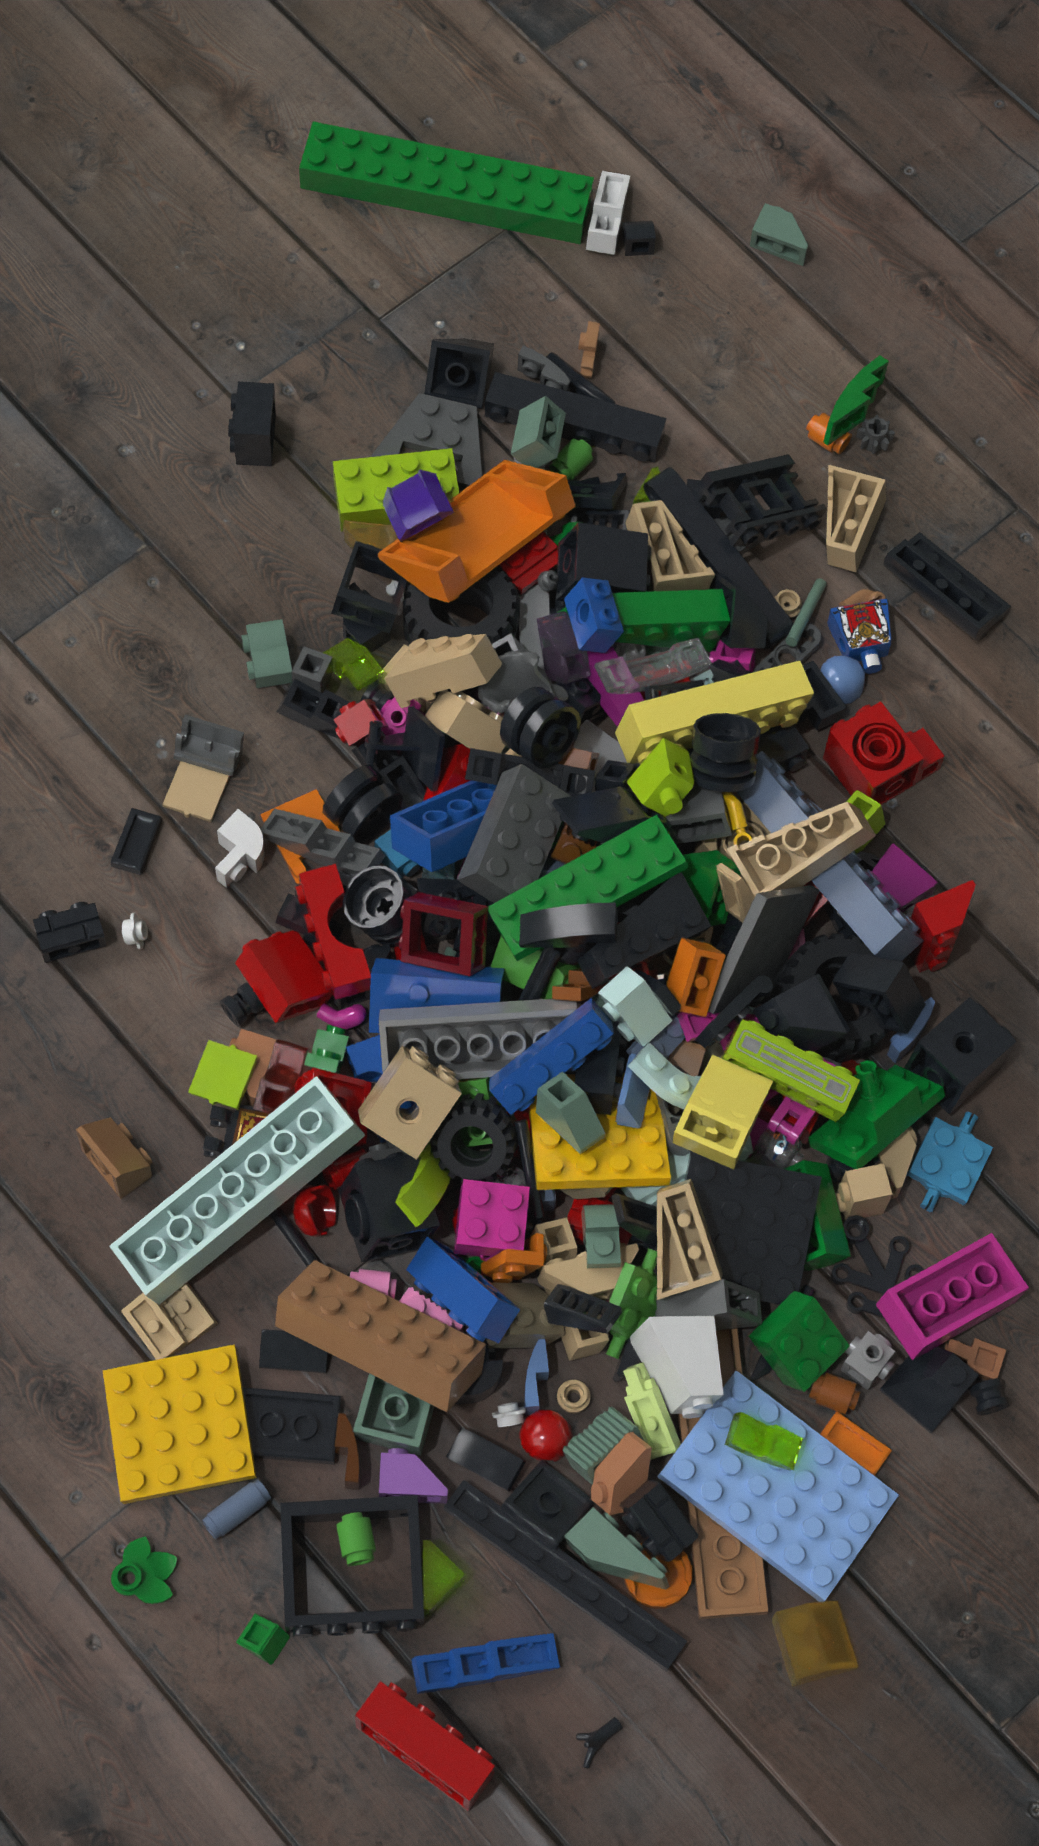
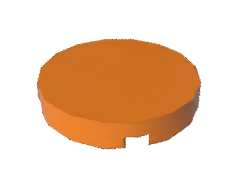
[624,1543,692,1609]

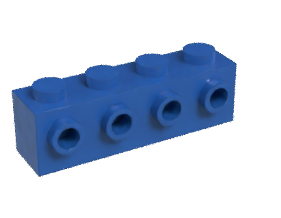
[489,998,614,1115]
[406,1236,520,1344]

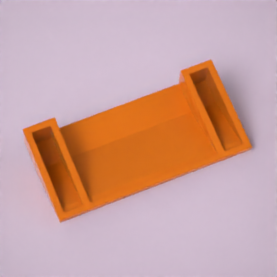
[378,460,575,603]

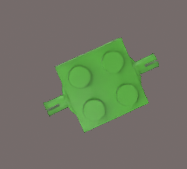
[606,1248,657,1360]

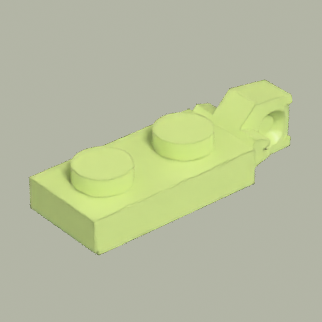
[623,1362,681,1460]

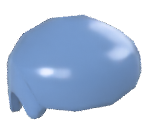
[820,655,865,704]

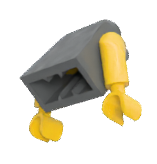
[665,782,752,845]

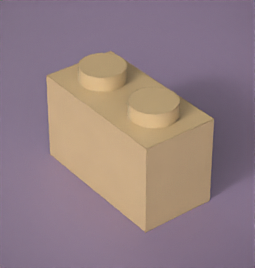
[835,1163,892,1220]

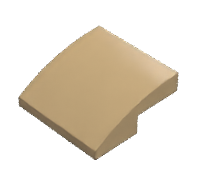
[121,1282,218,1360]

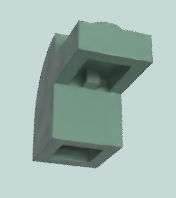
[582,1204,621,1268]

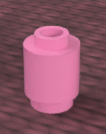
[350,1269,397,1299]

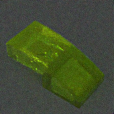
[724,1412,803,1471]

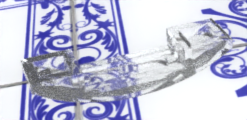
[594,638,712,694]

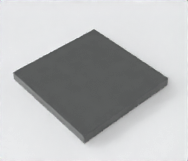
[708,885,820,1014]

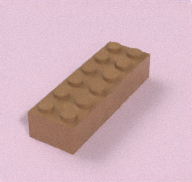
[275,1260,486,1412]

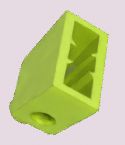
[627,738,694,816]

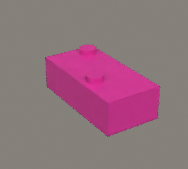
[876,1233,1029,1360]

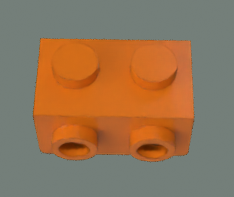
[481,1233,547,1283]

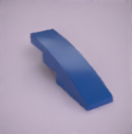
[411,1633,560,1694]

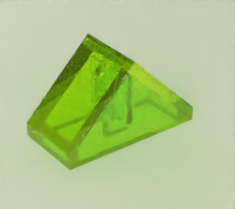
[423,1540,465,1616]

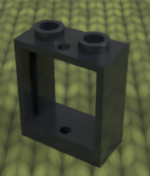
[331,541,407,633]

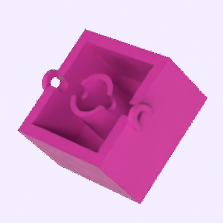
[454,1179,530,1261]

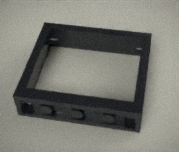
[280,1495,424,1638]

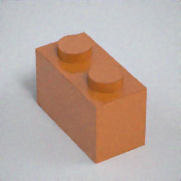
[666,938,726,1017]

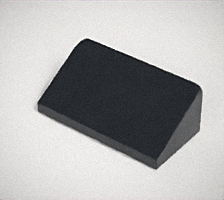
[259,1329,328,1373]

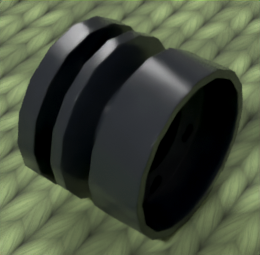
[690,713,761,792]
[343,866,427,947]

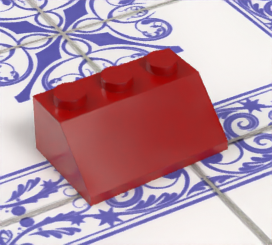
[910,880,976,973]

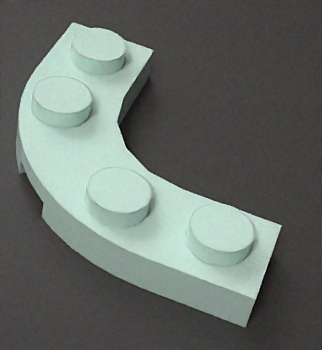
[628,1042,722,1109]

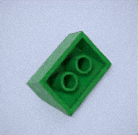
[785,1160,851,1272]

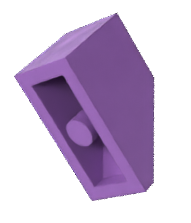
[379,1448,448,1504]

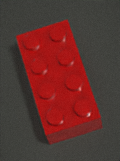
[355,1681,495,1812]

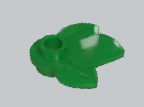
[111,1537,177,1604]

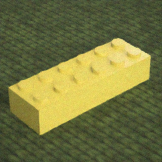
[615,661,814,765]

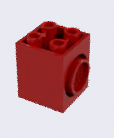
[823,701,924,805]

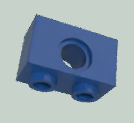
[564,577,624,653]

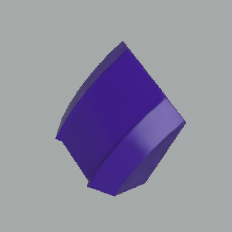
[383,469,454,542]

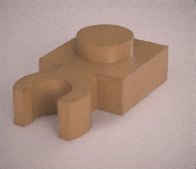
[578,321,600,378]

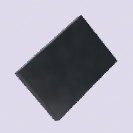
[243,1387,341,1465]

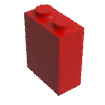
[235,930,333,1023]

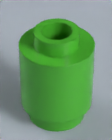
[549,439,593,480]
[336,1512,376,1566]

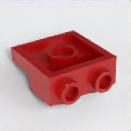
[295,1068,371,1147]

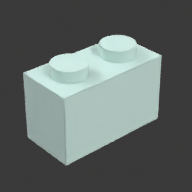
[598,966,672,1047]

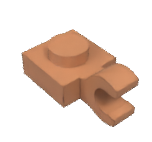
[944,1338,1006,1380]

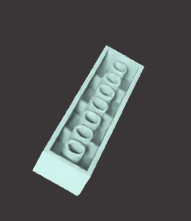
[110,1076,365,1305]

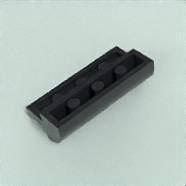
[883,532,1011,641]

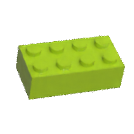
[333,448,459,532]

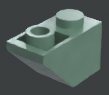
[536,1072,605,1154]

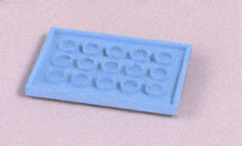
[657,1371,899,1604]

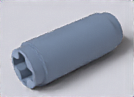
[202,1479,271,1540]

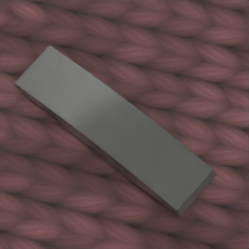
[260,809,385,876]

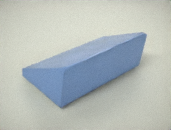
[616,1053,650,1129]

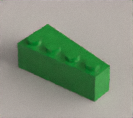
[612,589,730,652]

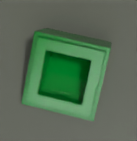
[236,1613,289,1665]

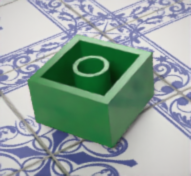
[748,1291,850,1392]

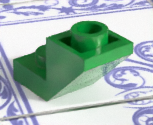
[304,1025,352,1074]

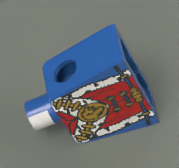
[827,599,891,674]

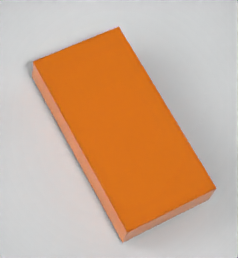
[820,1411,892,1476]

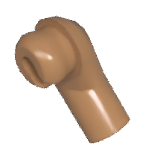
[839,589,886,607]

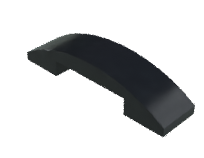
[465,748,596,796]

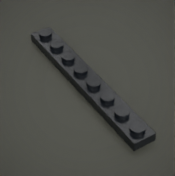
[443,1480,687,1672]

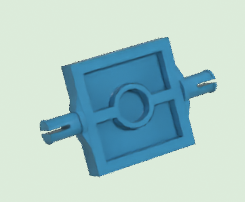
[906,1112,993,1212]

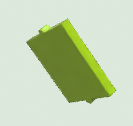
[188,1040,258,1110]

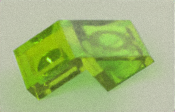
[323,638,384,691]

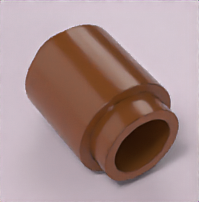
[808,1372,860,1414]

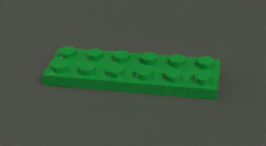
[488,815,689,961]

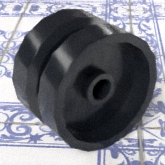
[500,687,581,768]
[322,764,403,844]

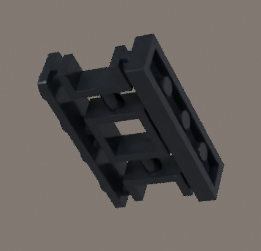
[692,454,828,547]

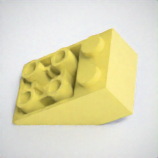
[673,1055,773,1169]

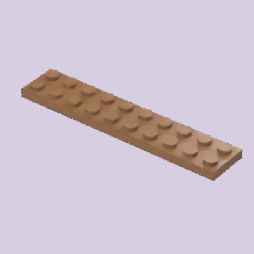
[678,1328,768,1619]

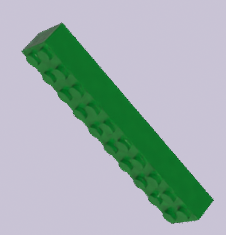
[299,121,594,245]

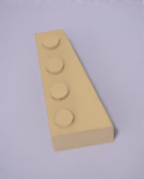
[727,802,876,896]

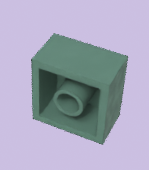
[353,1373,435,1456]

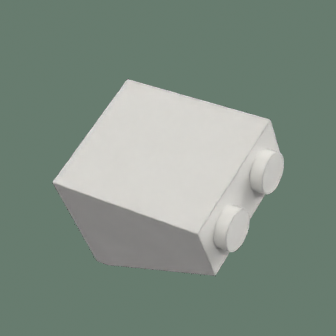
[630,1316,724,1419]

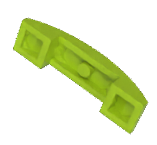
[395,1141,451,1227]

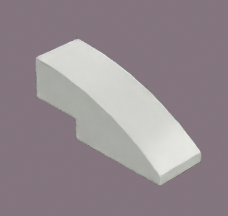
[586,171,630,255]

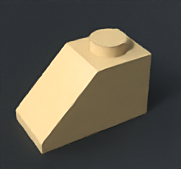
[877,1126,917,1199]

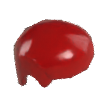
[293,1185,336,1237]
[519,1409,573,1462]

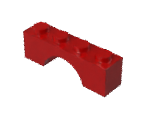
[295,863,371,1000]

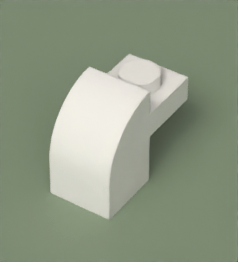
[215,809,264,888]

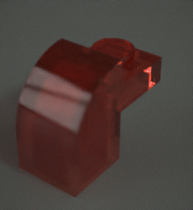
[253,1039,309,1114]

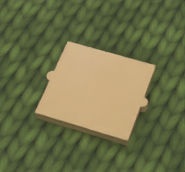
[163,761,230,822]

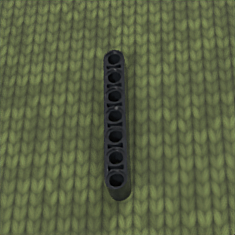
[643,467,793,649]

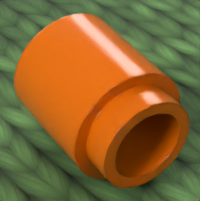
[806,413,852,454]

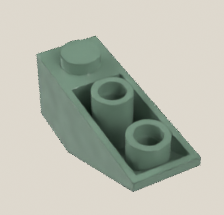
[564,1507,669,1590]

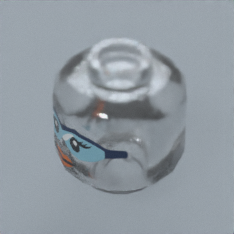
[754,1128,805,1169]

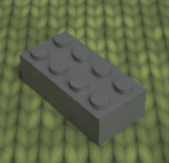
[457,764,570,903]

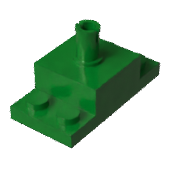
[808,1061,945,1169]

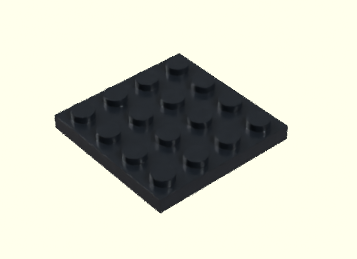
[685,1151,822,1305]

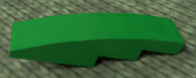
[823,355,889,446]

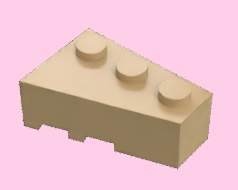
[384,634,502,708]
[657,1179,723,1300]

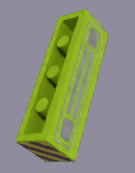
[721,1019,860,1122]

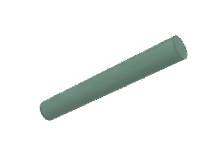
[785,578,827,647]

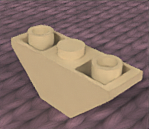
[537,1243,639,1301]

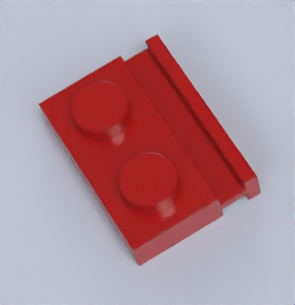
[497,531,558,595]

